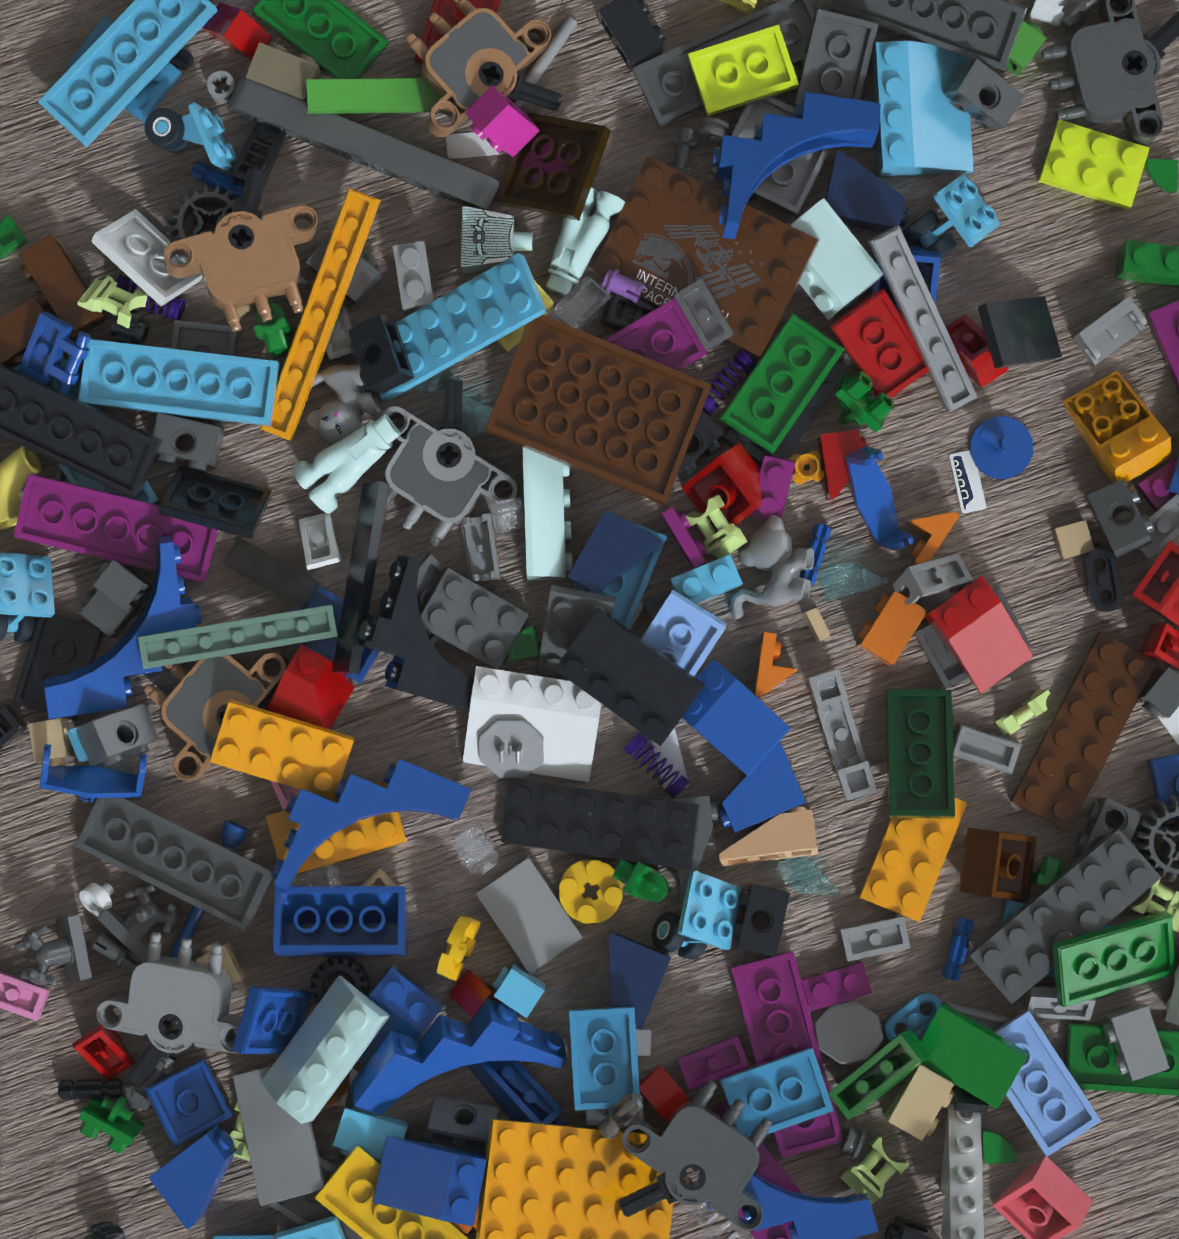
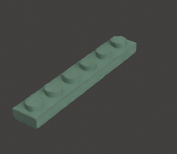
[138,605,337,669]

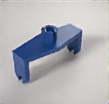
[845,446,914,550]
[39,744,147,803]

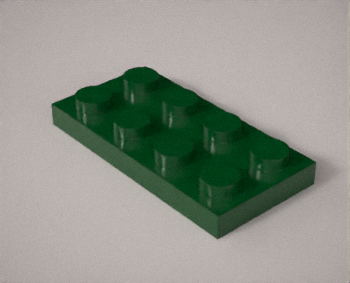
[886,689,955,819]

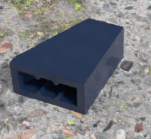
[825,151,909,233]
[568,509,662,593]
[608,930,671,1030]

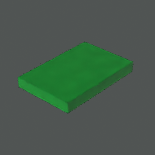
[921,1002,1029,1109]

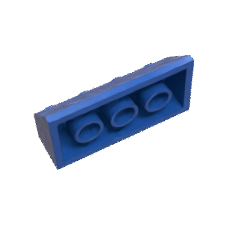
[273,886,407,957]

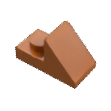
[906,512,960,566]
[753,632,798,697]

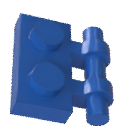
[18,312,91,394]

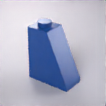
[718,743,806,833]
[148,1124,237,1230]

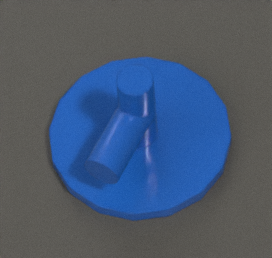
[970,416,1033,479]

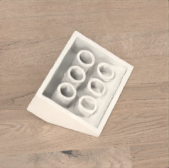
[463,666,601,782]

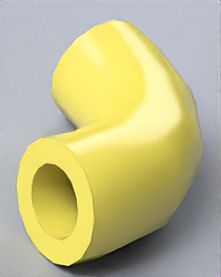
[0,446,41,530]

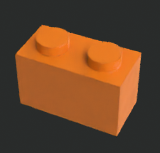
[857,590,927,666]

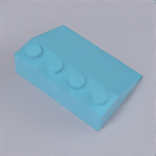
[871,41,973,177]

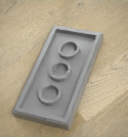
[233,1066,324,1206]

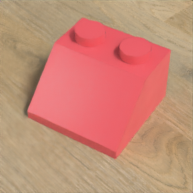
[992,1156,1093,1239]

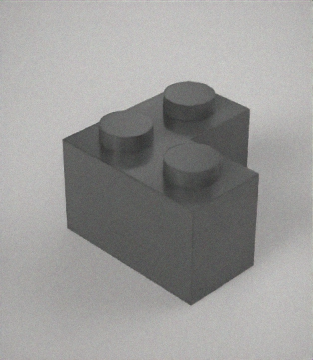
[80,560,152,639]

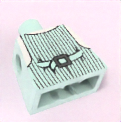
[461,207,533,273]

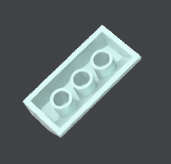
[523,447,572,581]
[262,976,390,1124]

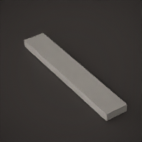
[868,225,977,412]

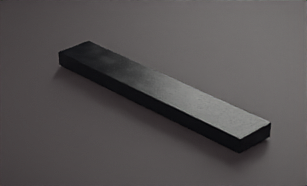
[332,481,389,674]

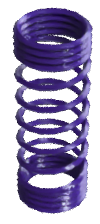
[115,274,186,321]
[702,349,757,416]
[623,732,689,799]

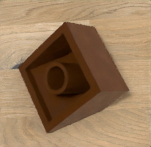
[960,828,1037,901]

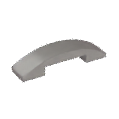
[808,668,878,801]

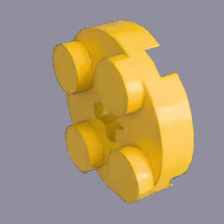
[559,859,623,924]
[437,915,481,981]

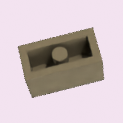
[245,42,322,103]

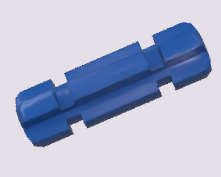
[191,161,244,199]
[800,523,831,585]
[942,917,974,981]

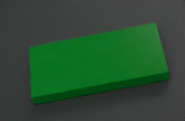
[251,0,389,79]
[720,313,845,455]
[1052,911,1176,1008]
[1065,1022,1179,1096]

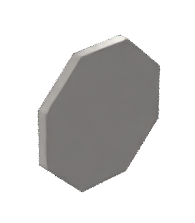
[479,719,544,778]
[815,1002,883,1065]

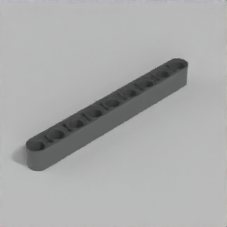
[227,78,500,211]

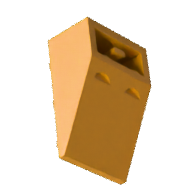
[1062,371,1171,483]

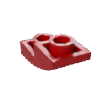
[639,1064,692,1123]

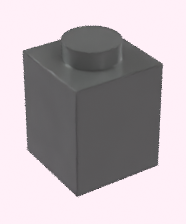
[1139,667,1179,719]

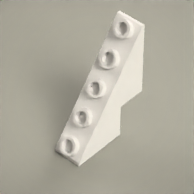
[940,1104,984,1239]

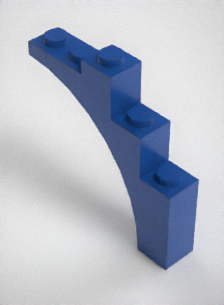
[711,92,881,239]
[42,536,201,719]
[271,759,472,891]
[352,998,567,1115]
[705,1106,879,1239]

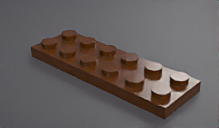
[1010,632,1158,832]

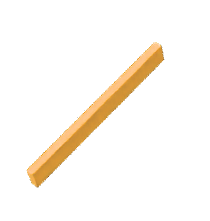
[260,188,381,441]

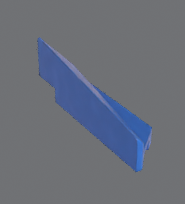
[466,1060,568,1126]

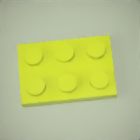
[687,24,799,117]
[1038,120,1150,210]

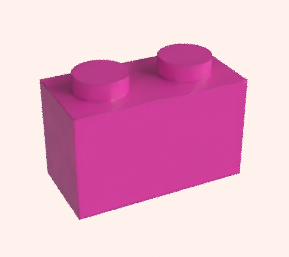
[465,85,540,157]

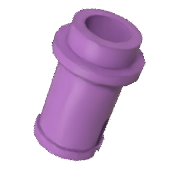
[602,269,645,303]

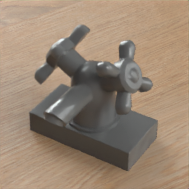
[97,884,180,963]
[15,914,92,985]

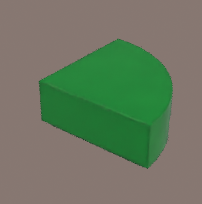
[1144,158,1178,194]
[0,214,28,260]
[509,624,540,663]
[981,1130,1017,1164]

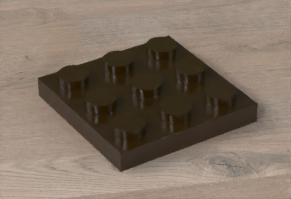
[496,112,611,221]

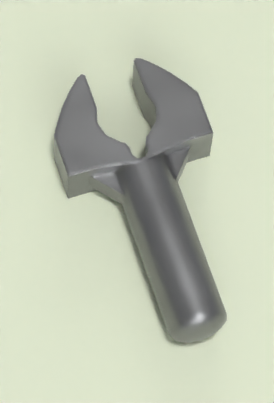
[1060,0,1103,29]

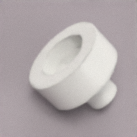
[79,883,114,917]

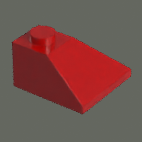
[682,443,762,532]
[267,645,355,730]

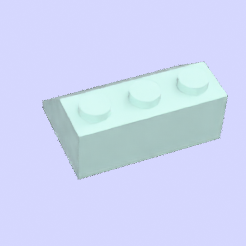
[790,198,884,320]

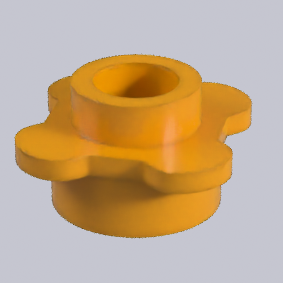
[790,450,824,485]

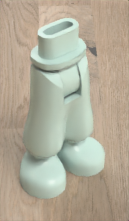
[545,187,625,297]
[292,414,400,514]

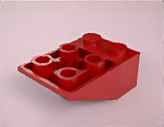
[1131,541,1179,628]

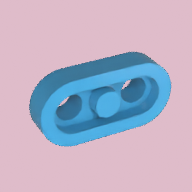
[884,992,942,1041]

